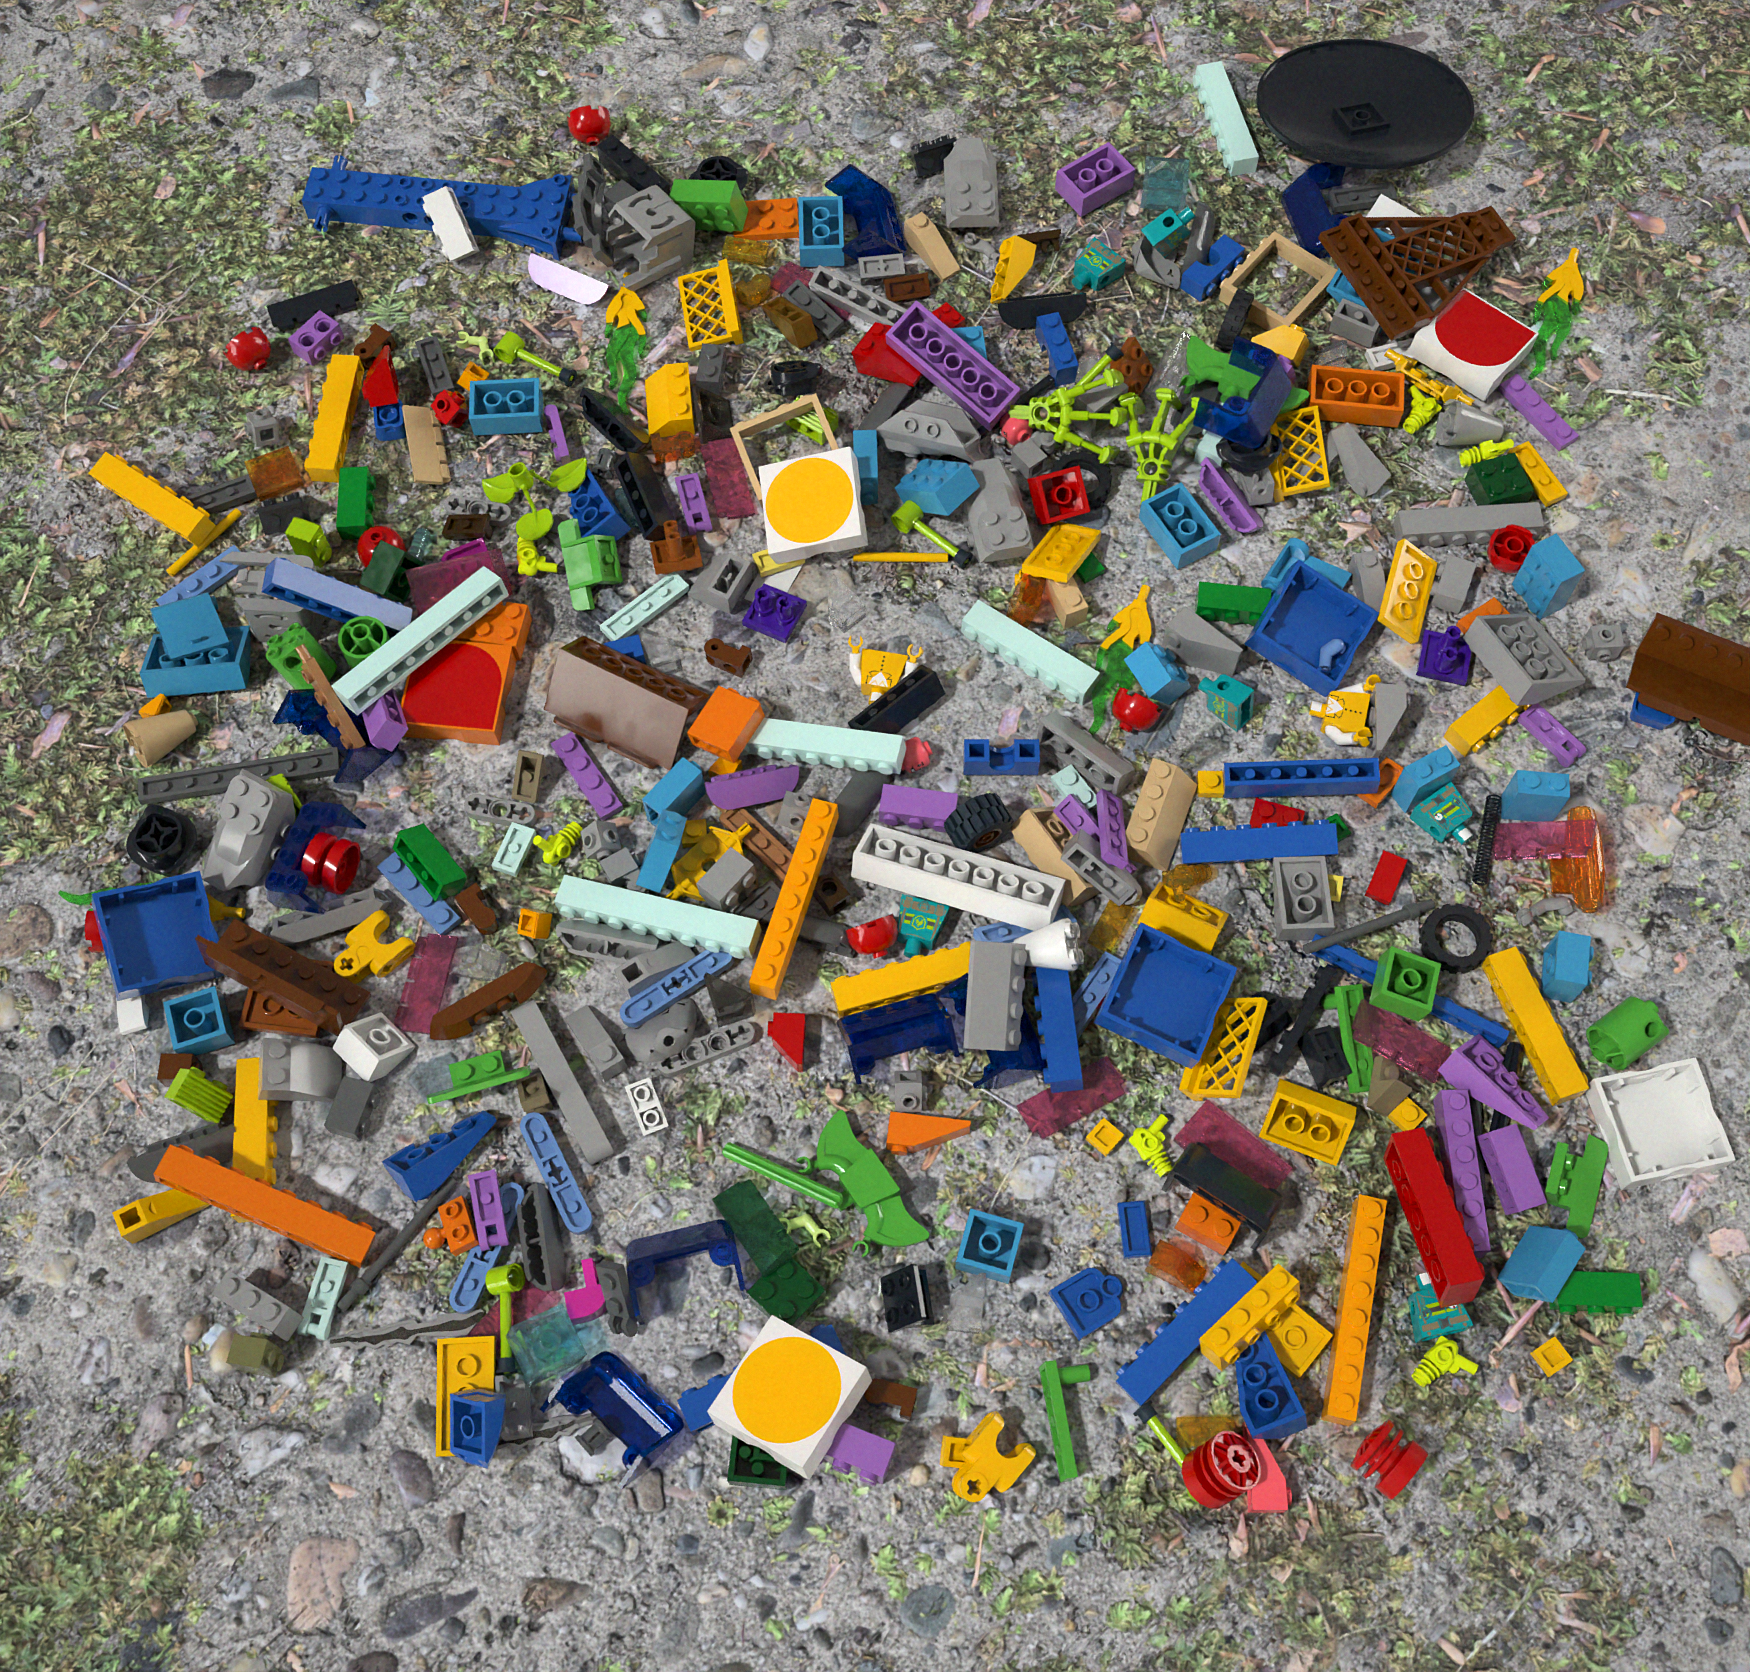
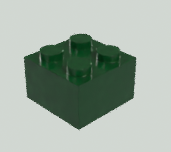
[1464,453,1534,506]
[360,540,424,605]
[746,1251,827,1328]

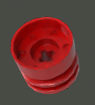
[1350,1419,1428,1500]
[1182,1431,1261,1509]

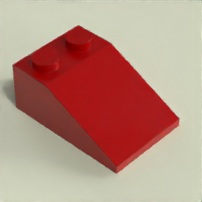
[851,322,923,387]

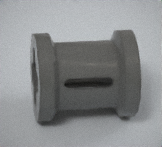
[592,448,618,479]
[575,1417,613,1457]

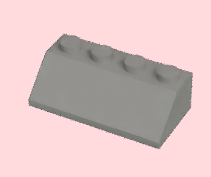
[1037,712,1135,797]
[963,941,1027,1051]

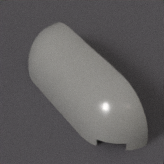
[1296,423,1365,493]
[556,920,659,964]

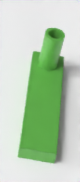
[1321,984,1374,1093]
[1039,1360,1090,1483]

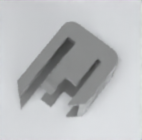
[591,185,695,291]
[219,551,324,642]

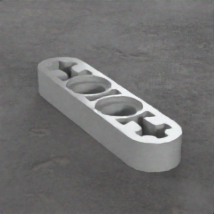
[657,1021,755,1078]

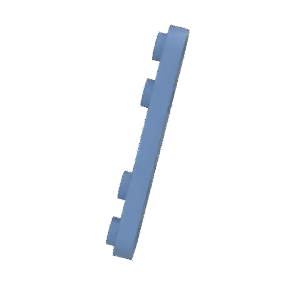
[620,950,734,1027]
[520,1112,593,1235]
[449,1182,525,1314]

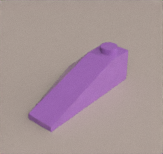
[1438,1034,1549,1130]

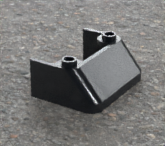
[1161,1142,1285,1250]

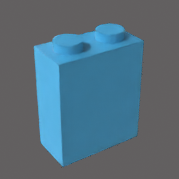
[853,430,878,505]
[1391,745,1461,813]
[642,757,706,827]
[1501,770,1570,823]
[636,809,687,893]
[1497,1225,1586,1303]

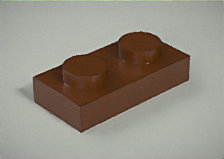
[883,272,931,302]

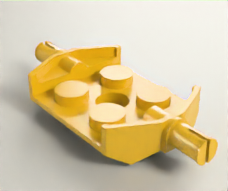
[1384,348,1475,406]
[664,822,753,902]

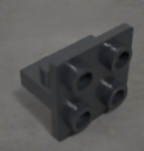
[907,134,957,177]
[255,492,312,536]
[1231,991,1293,1053]
[880,1264,935,1333]

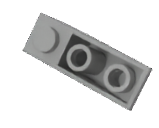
[614,941,696,999]

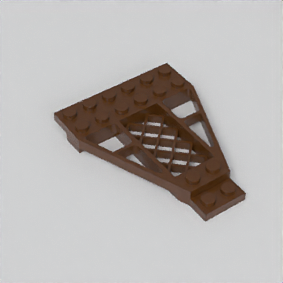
[1318,205,1516,341]

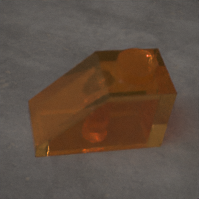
[1006,573,1046,628]
[1145,1239,1207,1296]

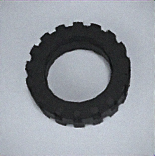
[1215,288,1255,352]
[1050,450,1112,511]
[1419,903,1493,974]

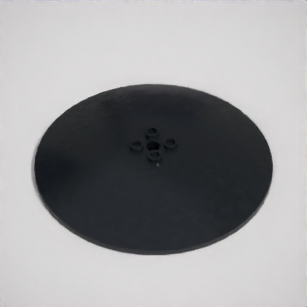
[1256,39,1474,169]

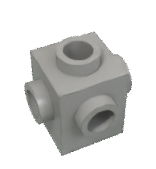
[244,408,280,447]
[1582,624,1624,661]
[777,790,813,831]
[580,820,622,861]
[889,1070,927,1114]

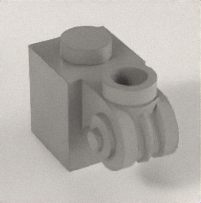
[1011,430,1055,480]
[599,847,650,894]

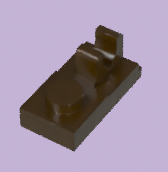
[1017,229,1061,254]
[442,514,494,540]

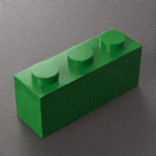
[336,466,376,540]
[1195,581,1272,626]
[392,823,467,902]
[1549,1271,1643,1317]

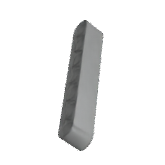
[510,999,614,1166]

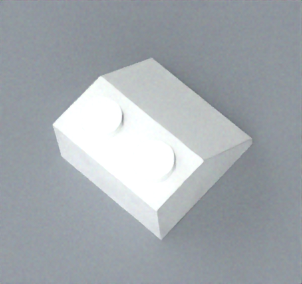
[332,1012,416,1082]

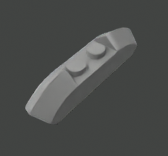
[266,887,392,946]

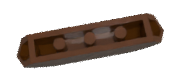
[430,962,547,1040]

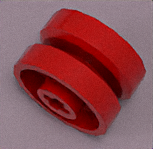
[301,832,361,895]

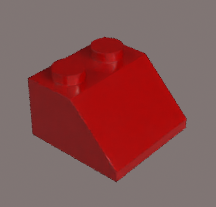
[362,345,400,408]
[1027,466,1091,525]

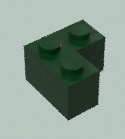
[727,1435,789,1491]

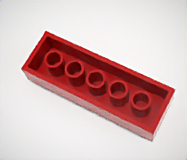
[1383,1127,1485,1308]

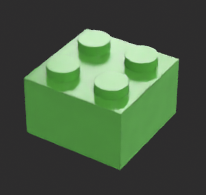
[1369,946,1441,1022]

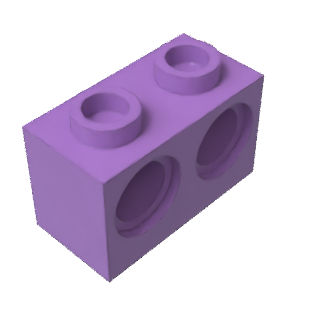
[288,310,344,366]

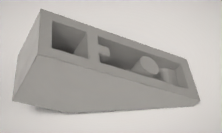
[1331,422,1391,498]
[1347,550,1386,629]
[1060,829,1137,906]
[564,1005,627,1082]

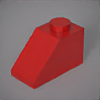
[767,1012,806,1072]

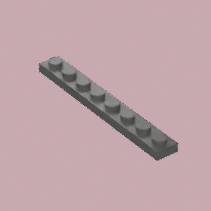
[138,747,341,805]

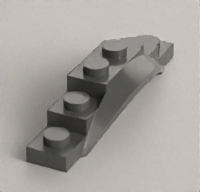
[572,153,614,267]

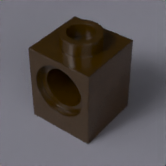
[813,871,851,917]

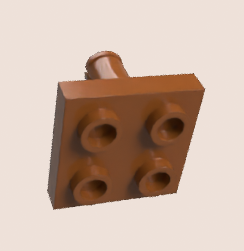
[1110,337,1155,397]
[649,520,703,575]

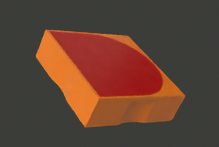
[401,640,517,746]

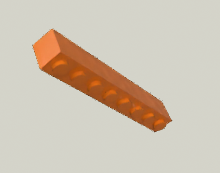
[154,1144,376,1269]

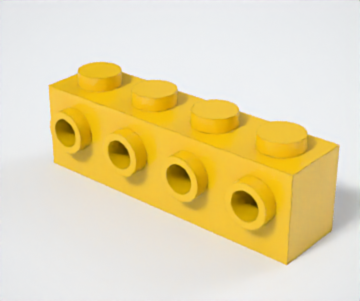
[1199,1264,1300,1371]

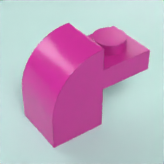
[564,1258,607,1325]

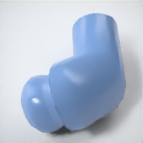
[1319,639,1346,671]

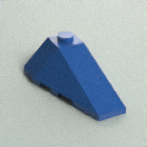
[568,465,631,542]
[382,1110,497,1202]
[1235,1330,1308,1439]

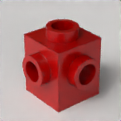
[430,389,469,429]

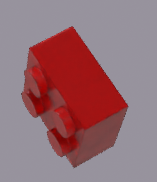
[932,302,965,329]

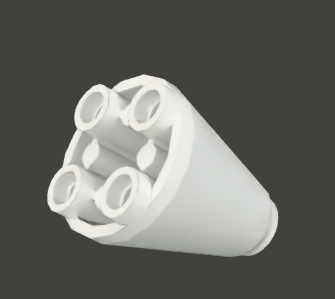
[1011,918,1084,971]

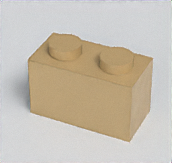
[1045,576,1088,629]

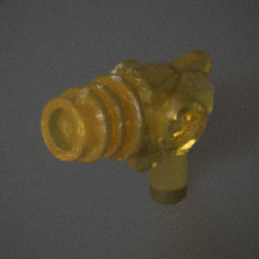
[1162,864,1212,902]

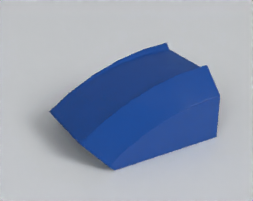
[450,1389,506,1469]

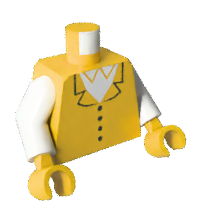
[848,635,924,705]
[1309,674,1382,747]

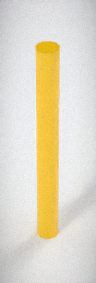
[166,508,242,577]
[853,552,948,562]

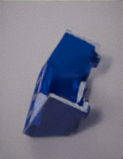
[265,801,367,915]

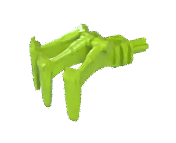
[1008,368,1129,464]
[1118,388,1216,504]

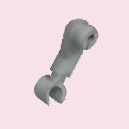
[964,233,1000,268]
[1516,896,1573,926]

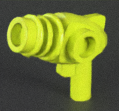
[1403,385,1442,434]
[1459,439,1514,467]
[517,537,558,577]
[533,821,583,867]
[1128,1114,1172,1178]
[1411,1336,1479,1387]

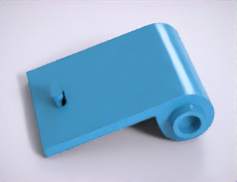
[1261,538,1352,596]
[150,592,230,661]

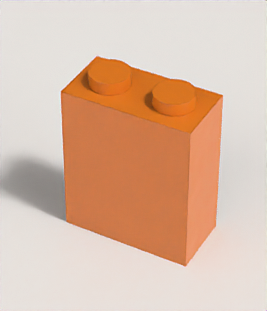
[687,685,765,763]

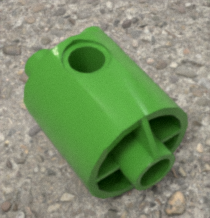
[338,616,390,670]
[266,622,337,695]
[1586,996,1669,1070]

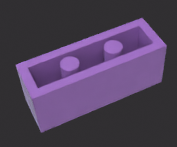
[362,688,408,752]
[879,784,958,832]
[1476,1123,1547,1215]

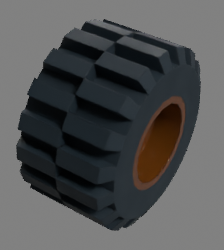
[944,793,1014,853]

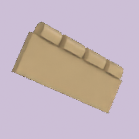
[402,405,451,485]

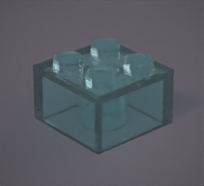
[1140,156,1189,211]
[506,1303,587,1387]

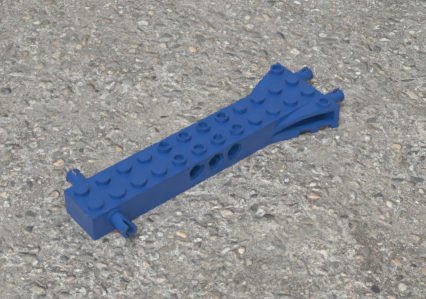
[302,155,583,261]

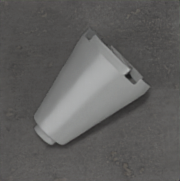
[1436,399,1505,446]

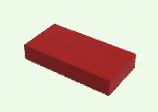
[1364,850,1407,906]

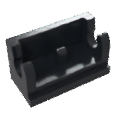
[1297,1025,1353,1090]

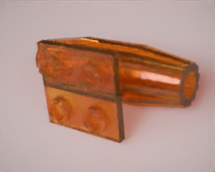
[1548,806,1606,914]

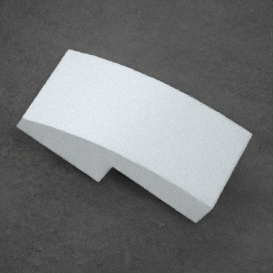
[117,995,150,1035]
[625,1077,669,1136]

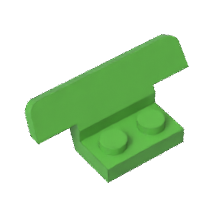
[558,518,623,612]
[427,1050,531,1104]
[1545,1134,1608,1239]

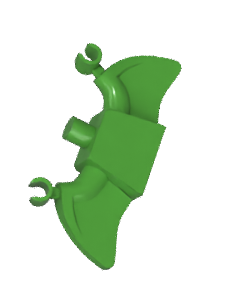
[1178,336,1309,429]
[796,1110,929,1257]

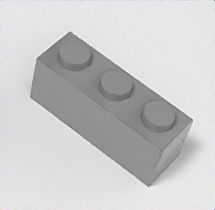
[212,1270,304,1342]

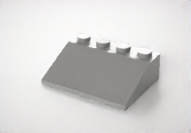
[1463,613,1586,706]

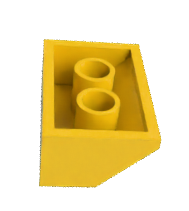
[1251,324,1310,368]
[645,362,695,439]
[1137,881,1229,954]
[1259,1078,1357,1166]

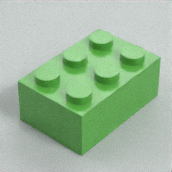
[669,179,748,232]

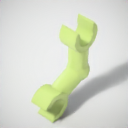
[456,331,495,365]
[775,1214,831,1249]

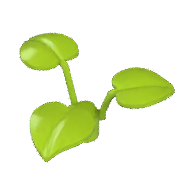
[482,457,587,541]

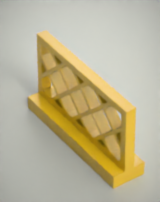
[678,259,744,351]
[1262,405,1331,503]
[1179,997,1268,1101]

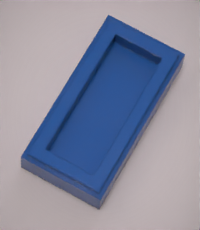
[1117,1201,1152,1259]

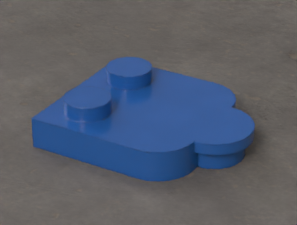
[1048,1268,1123,1341]

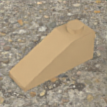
[904,212,961,282]

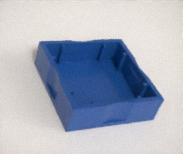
[1244,560,1379,697]
[91,871,225,1001]
[1094,923,1238,1069]

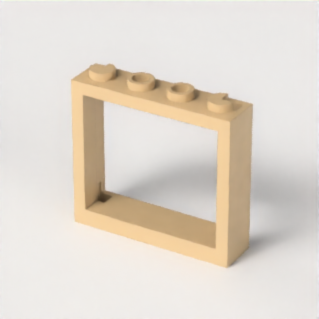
[1219,231,1337,331]
[730,393,839,509]

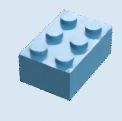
[798,196,844,267]
[469,378,543,435]
[895,459,980,516]
[1139,482,1221,570]
[1512,533,1586,620]

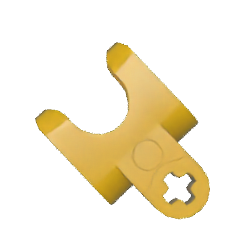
[334,910,416,984]
[952,1411,1036,1502]

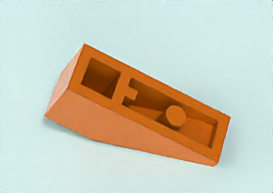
[886,1111,971,1156]

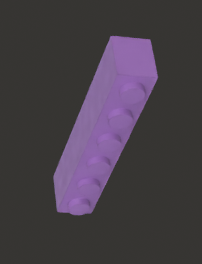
[1433,1089,1491,1258]

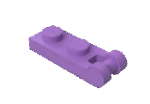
[544,404,571,466]
[675,473,713,536]
[1517,703,1586,767]
[468,1169,510,1251]

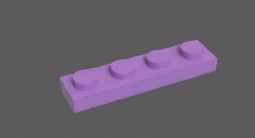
[1497,374,1579,452]
[550,731,624,821]
[1096,788,1128,870]
[1053,794,1137,875]

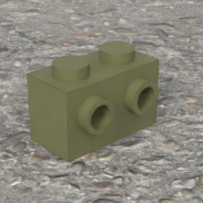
[226,1332,284,1378]

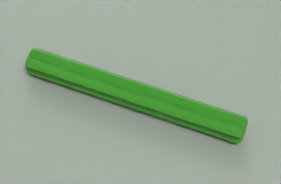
[722,1142,844,1209]

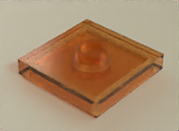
[244,446,304,502]

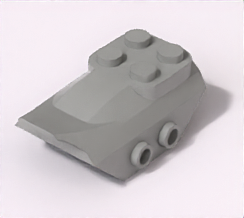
[940,138,1002,228]
[876,399,986,463]
[962,458,1035,563]
[202,768,296,892]

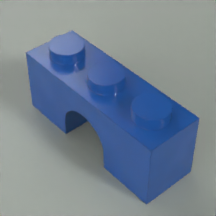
[1180,234,1245,302]
[1035,312,1079,387]
[963,739,1040,775]

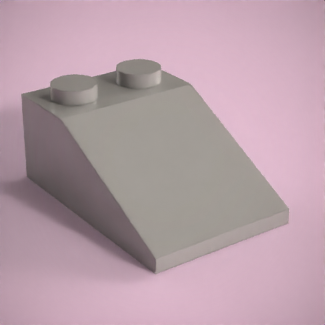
[1161,606,1243,676]
[1366,683,1410,759]
[1273,856,1335,941]
[258,1038,342,1102]

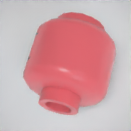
[999,413,1033,446]
[901,737,933,773]

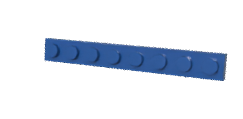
[1311,934,1510,1049]

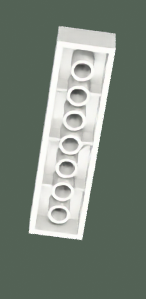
[851,823,1065,931]

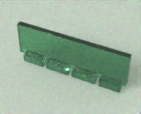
[712,1179,799,1278]

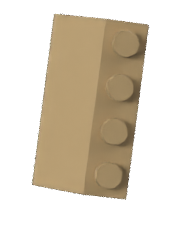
[1125,758,1197,872]
[1010,806,1101,907]

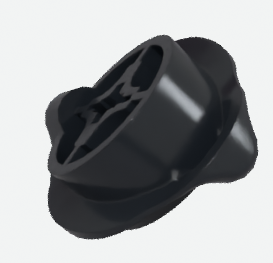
[688,156,749,191]
[764,360,824,396]
[1216,423,1283,473]
[126,804,197,877]

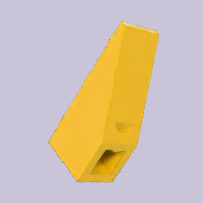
[990,235,1037,304]
[112,1189,210,1244]

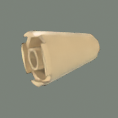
[123,709,198,768]

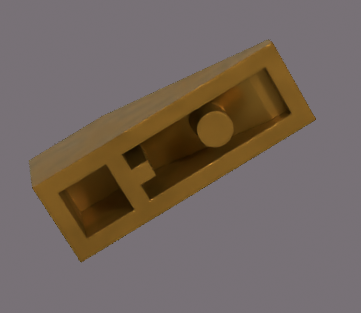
[762,296,818,348]

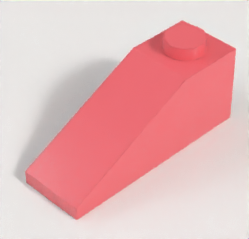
[1242,1422,1292,1513]

